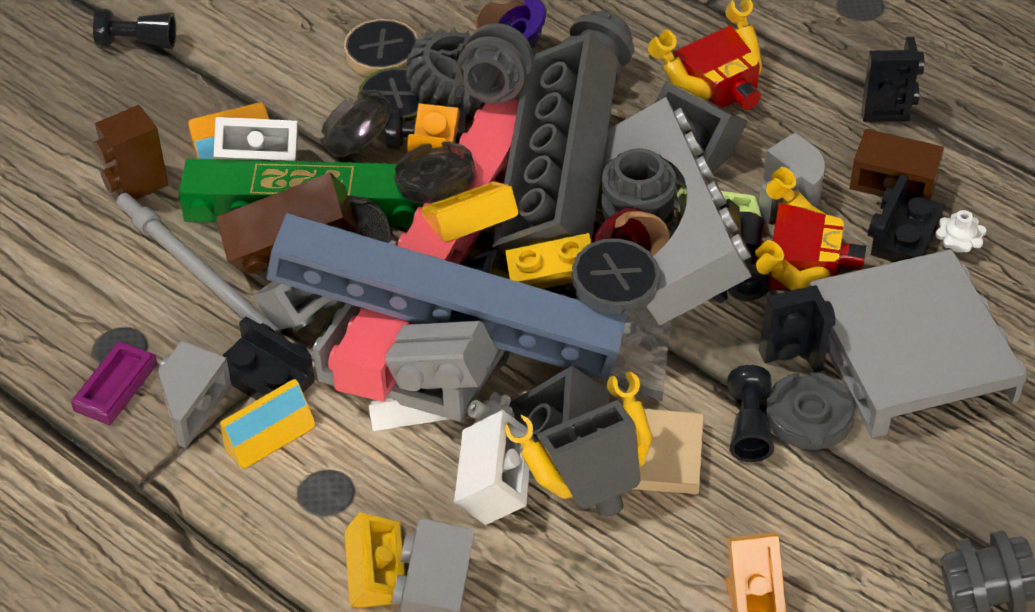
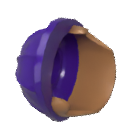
[475,0,547,48]

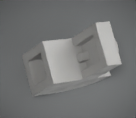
[758,132,825,224]

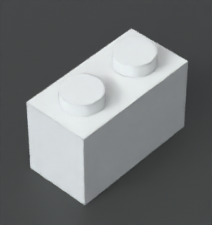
[214,117,298,161]
[454,410,533,525]

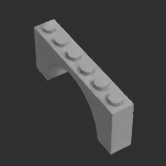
[600,97,752,326]

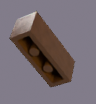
[216,172,357,274]

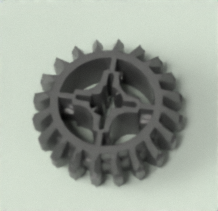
[406,27,485,117]

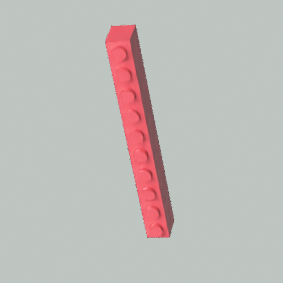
[328,99,519,402]

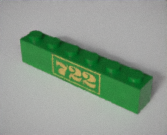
[179,158,425,228]

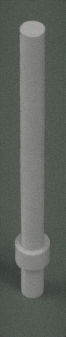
[116,193,281,336]

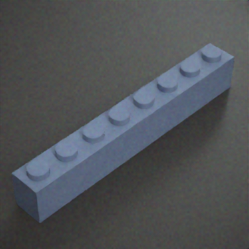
[266,213,627,380]

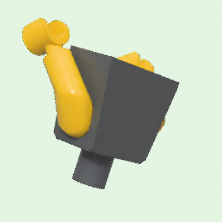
[504,372,653,516]

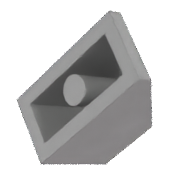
[158,341,232,448]

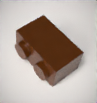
[94,105,169,200]
[849,128,944,200]

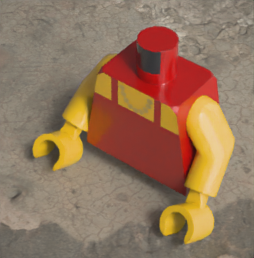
[648,0,763,110]
[755,167,866,291]

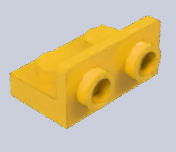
[505,233,592,289]

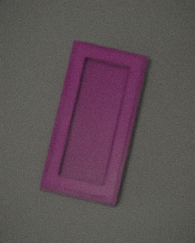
[71,341,157,425]

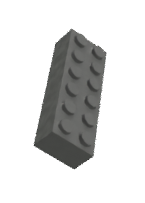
[492,32,618,260]

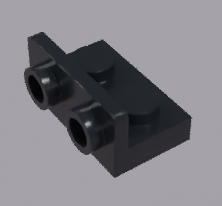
[861,37,924,122]
[867,174,945,262]
[758,285,836,372]
[222,316,315,400]

